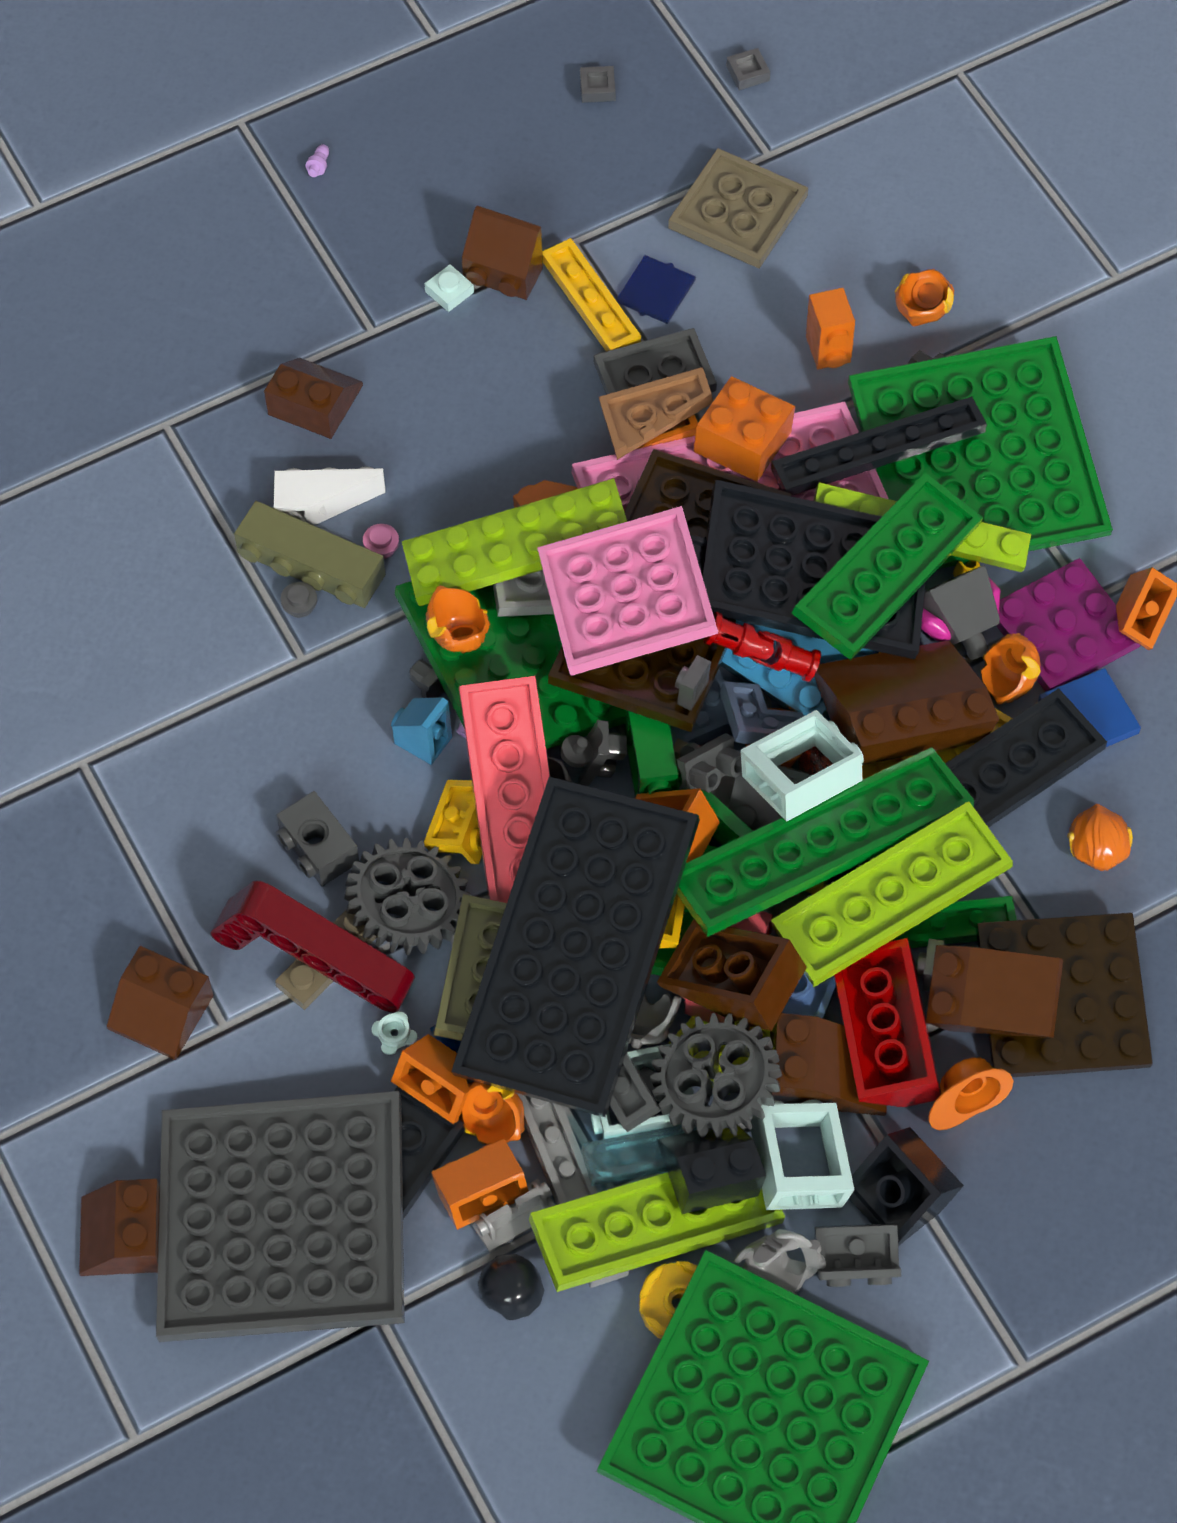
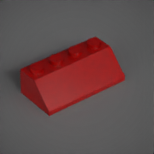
[834,938,941,1107]

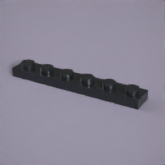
[771,396,987,496]

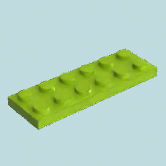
[402,478,627,606]
[771,801,1013,987]
[529,1172,785,1292]

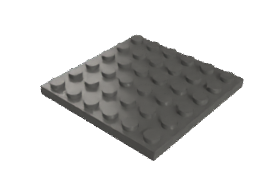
[156,1091,405,1342]

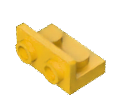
[424,780,482,864]

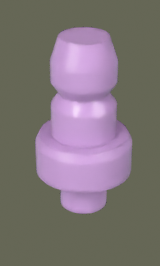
[305,144,329,177]

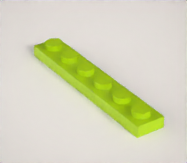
[813,482,1031,572]

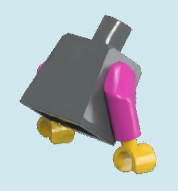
[921,560,1001,660]

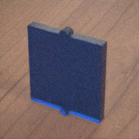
[617,255,696,324]

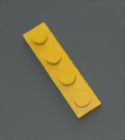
[542,238,641,352]

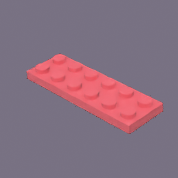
[459,676,550,903]

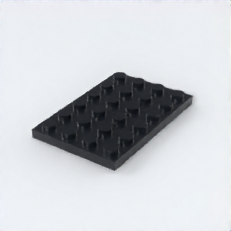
[702,480,926,660]

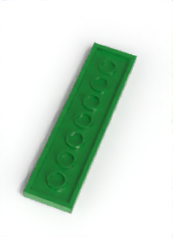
[676,747,975,937]

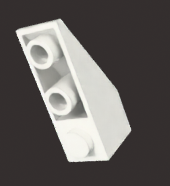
[274,467,385,525]

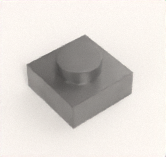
[726,48,770,90]
[580,66,616,103]
[675,655,711,710]
[917,939,944,991]

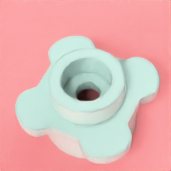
[372,1011,417,1055]

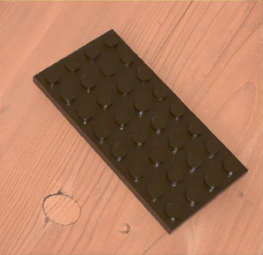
[548,449,792,732]

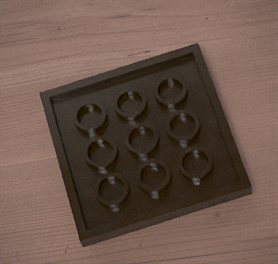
[976,912,1153,1077]

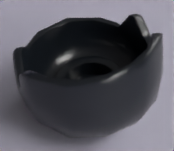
[478,1254,545,1320]

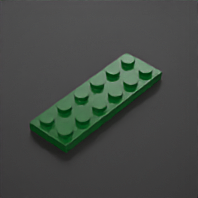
[792,472,983,661]

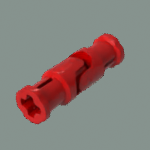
[703,612,821,682]

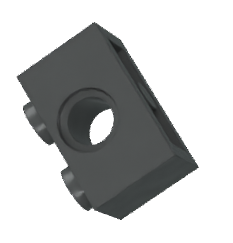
[276,791,360,887]

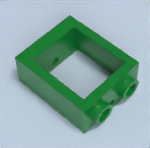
[625,710,678,797]

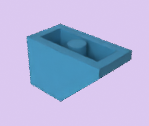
[391,697,452,765]

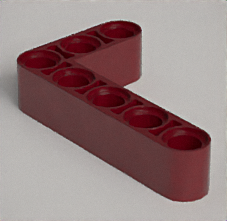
[210,881,415,1013]

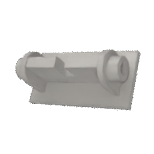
[471,1179,555,1253]

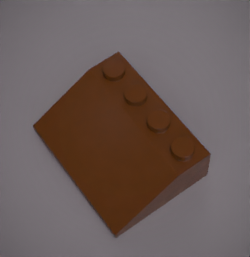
[814,640,999,765]

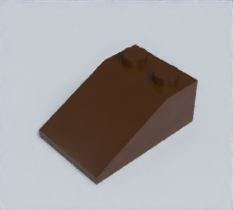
[657,919,807,1031]
[926,945,1063,1038]
[769,1013,887,1116]

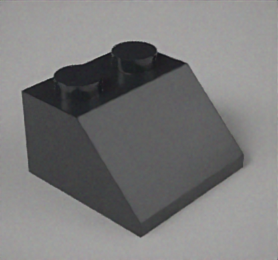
[657,1125,766,1214]
[849,1127,964,1246]

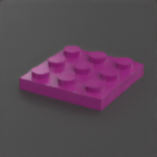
[996,558,1141,692]

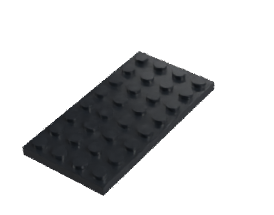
[451,777,700,1118]

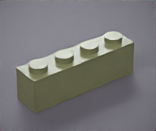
[234,501,386,608]

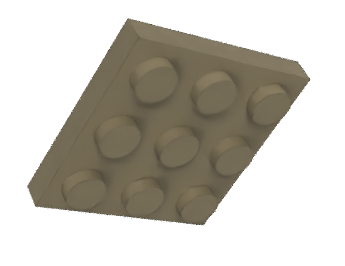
[668,148,808,269]

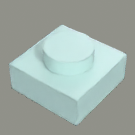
[424,264,474,312]

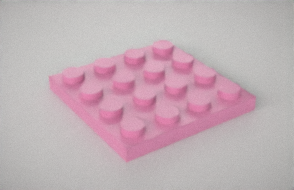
[537,506,719,676]

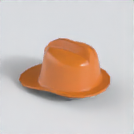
[928,1057,1014,1130]

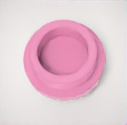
[363,524,399,559]

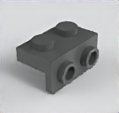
[815,1223,901,1287]

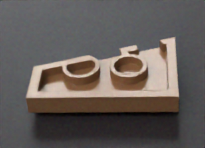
[599,367,713,460]

